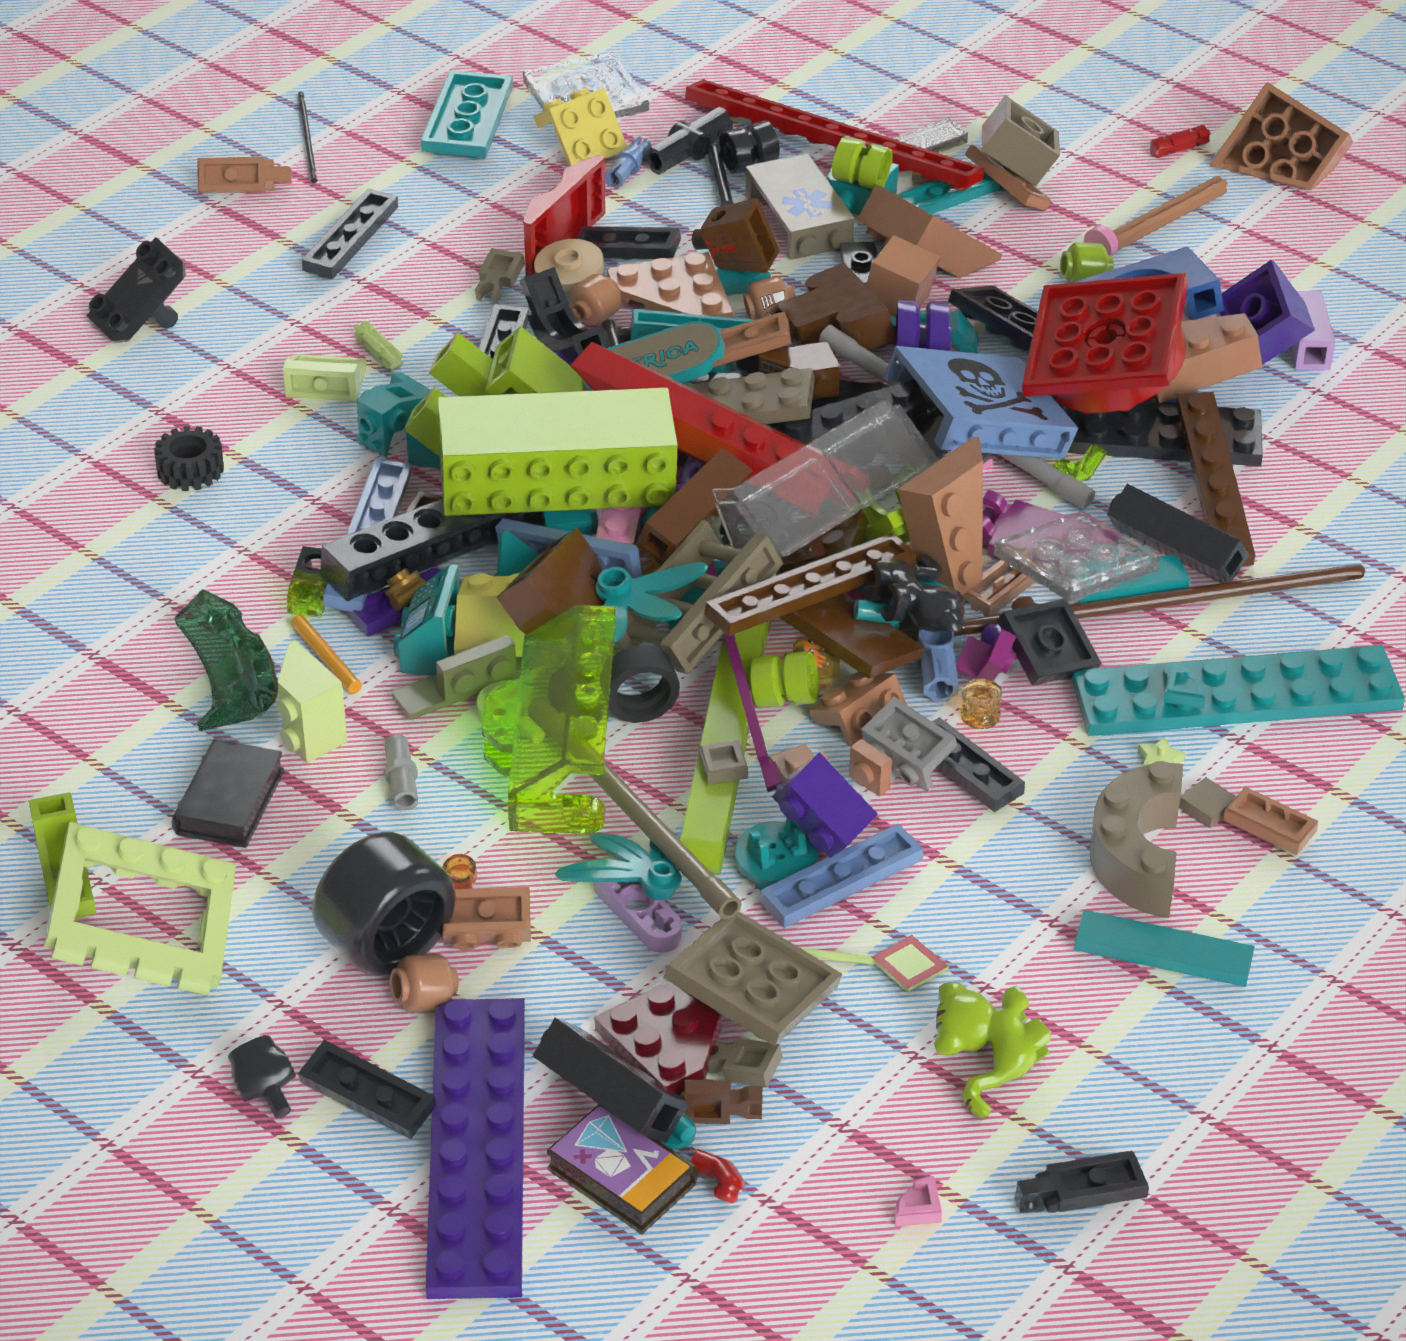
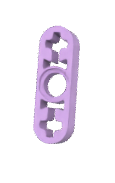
[594,859,682,953]

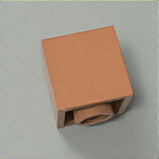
[866,235,941,318]

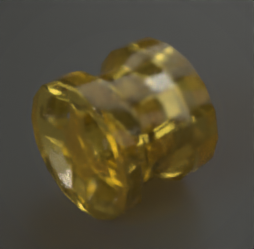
[960,678,1003,729]

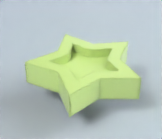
[1138,737,1186,766]

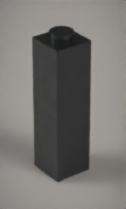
[1107,483,1249,583]
[532,1017,689,1143]

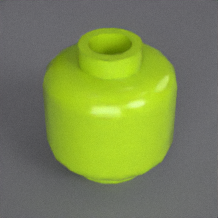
[1060,242,1114,283]

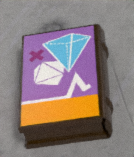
[547,1104,698,1235]

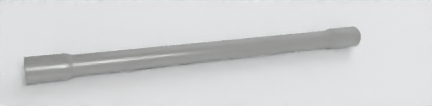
[819,325,1096,510]

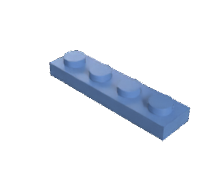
[495,518,642,579]
[760,823,924,928]

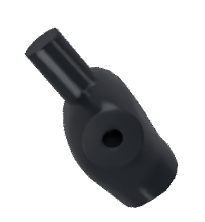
[228,1035,296,1118]

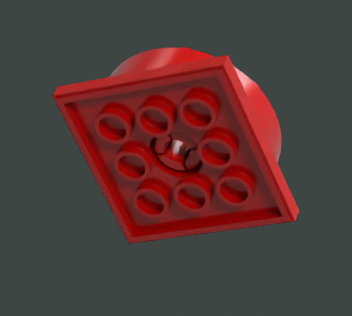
[1021,273,1189,414]

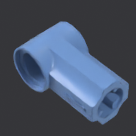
[917,630,959,703]

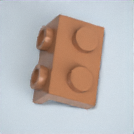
[809,672,907,746]
[443,887,531,950]

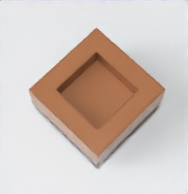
[849,739,892,797]

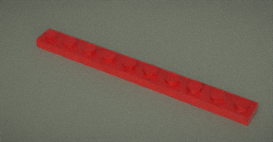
[685,79,984,190]

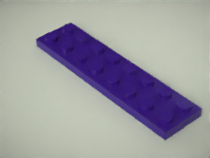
[426,998,525,1299]

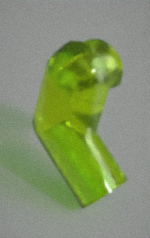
[1053,444,1107,482]

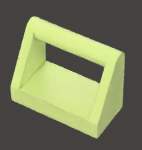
[283,354,367,402]

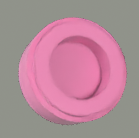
[1084,225,1118,256]

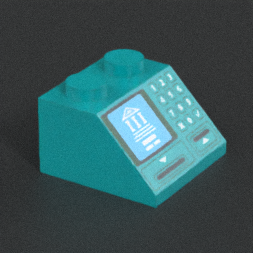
[393,564,460,676]

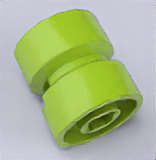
[832,136,893,190]
[751,651,819,708]

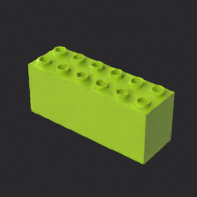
[438,388,678,516]

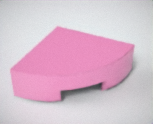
[895,1176,942,1227]

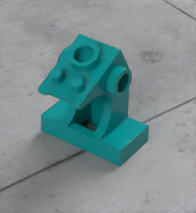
[356,373,431,457]

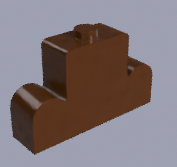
[778,263,897,351]
[497,527,605,661]

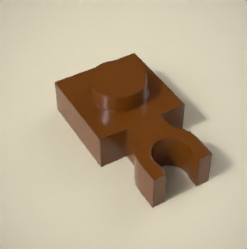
[684,1079,763,1124]

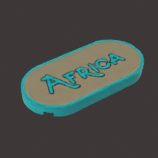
[584,321,725,391]

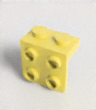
[533,87,627,166]

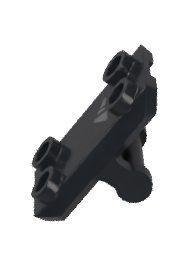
[86,237,186,343]

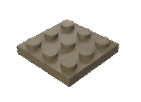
[663,912,843,1046]

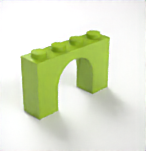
[404,332,519,457]

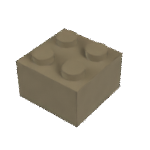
[982,95,1060,186]

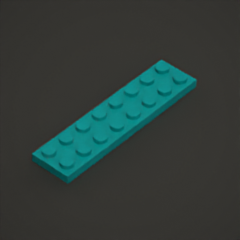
[1072,645,1405,736]

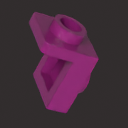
[956,629,1016,687]

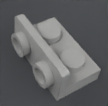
[861,697,957,791]

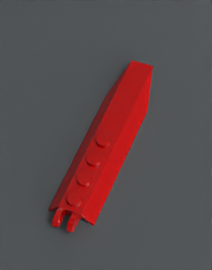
[571,342,870,519]

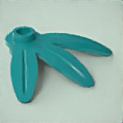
[595,562,708,643]
[555,832,682,900]

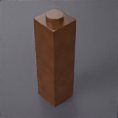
[636,448,753,566]

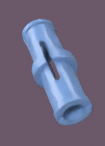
[605,136,652,189]

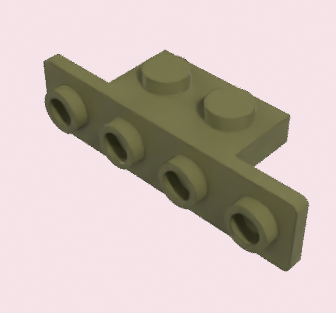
[392,635,550,720]

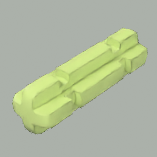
[354,321,403,370]

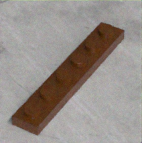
[1176,392,1256,566]
[704,533,917,636]

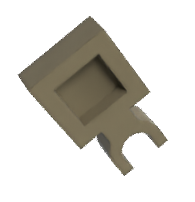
[474,248,525,304]
[708,1038,783,1088]

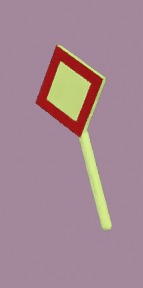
[799,935,949,992]

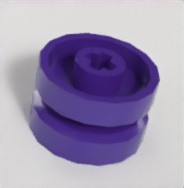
[895,300,951,351]

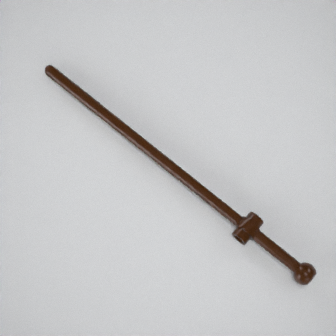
[954,564,1366,637]

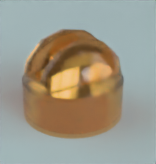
[442,854,477,890]

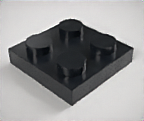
[997,598,1102,686]

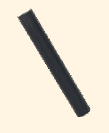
[707,145,733,206]

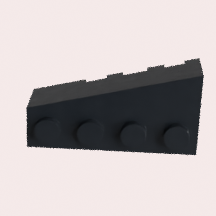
[774,379,929,470]

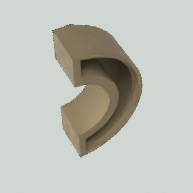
[1090,761,1183,918]

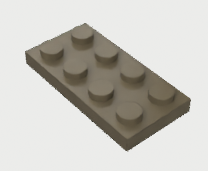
[683,367,815,424]

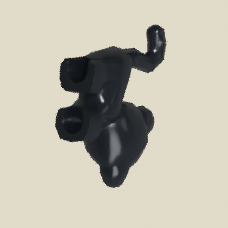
[862,554,965,633]

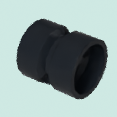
[719,121,780,174]

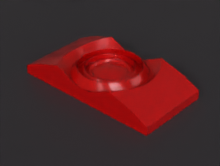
[524,155,606,277]

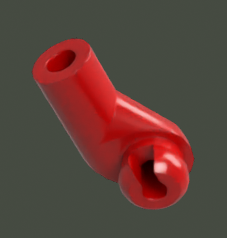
[691,1149,745,1204]

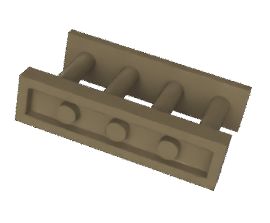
[615,520,783,675]

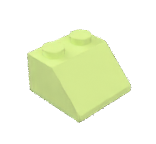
[277,640,347,763]

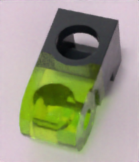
[286,546,328,618]

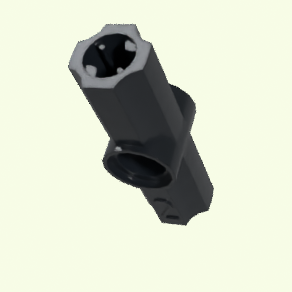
[645,107,733,175]

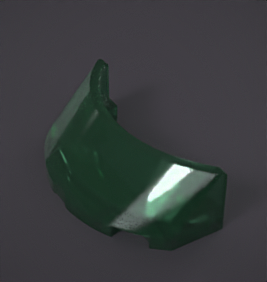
[174,589,278,731]

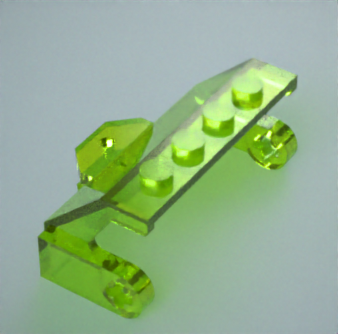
[481,605,618,834]

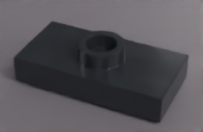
[840,242,877,285]

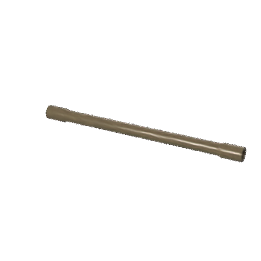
[531,700,742,920]

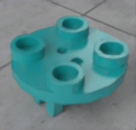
[734,818,819,890]

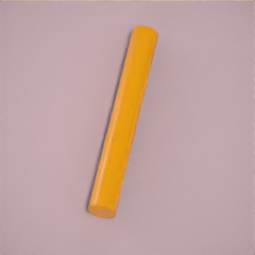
[291,614,362,694]

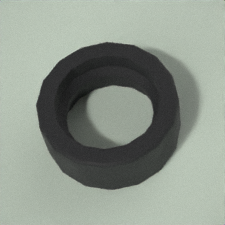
[600,645,680,723]

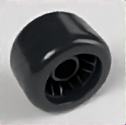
[312,832,456,976]

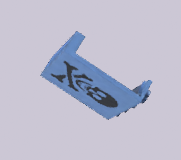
[883,346,1078,459]

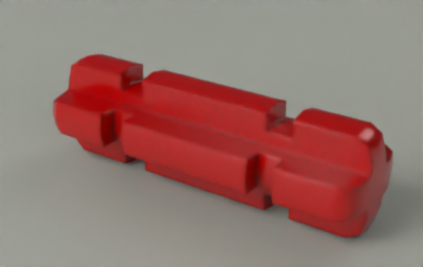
[1149,125,1211,158]

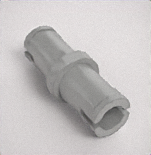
[384,735,418,810]

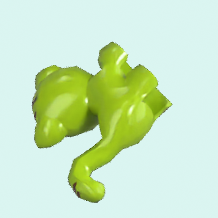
[934,982,1051,1119]

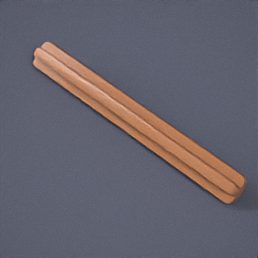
[1112,176,1228,250]

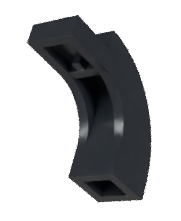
[519,267,610,363]

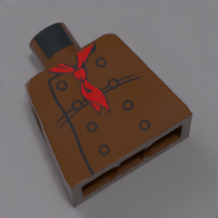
[691,198,780,273]

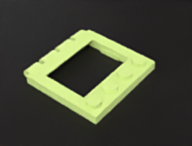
[44,822,236,996]

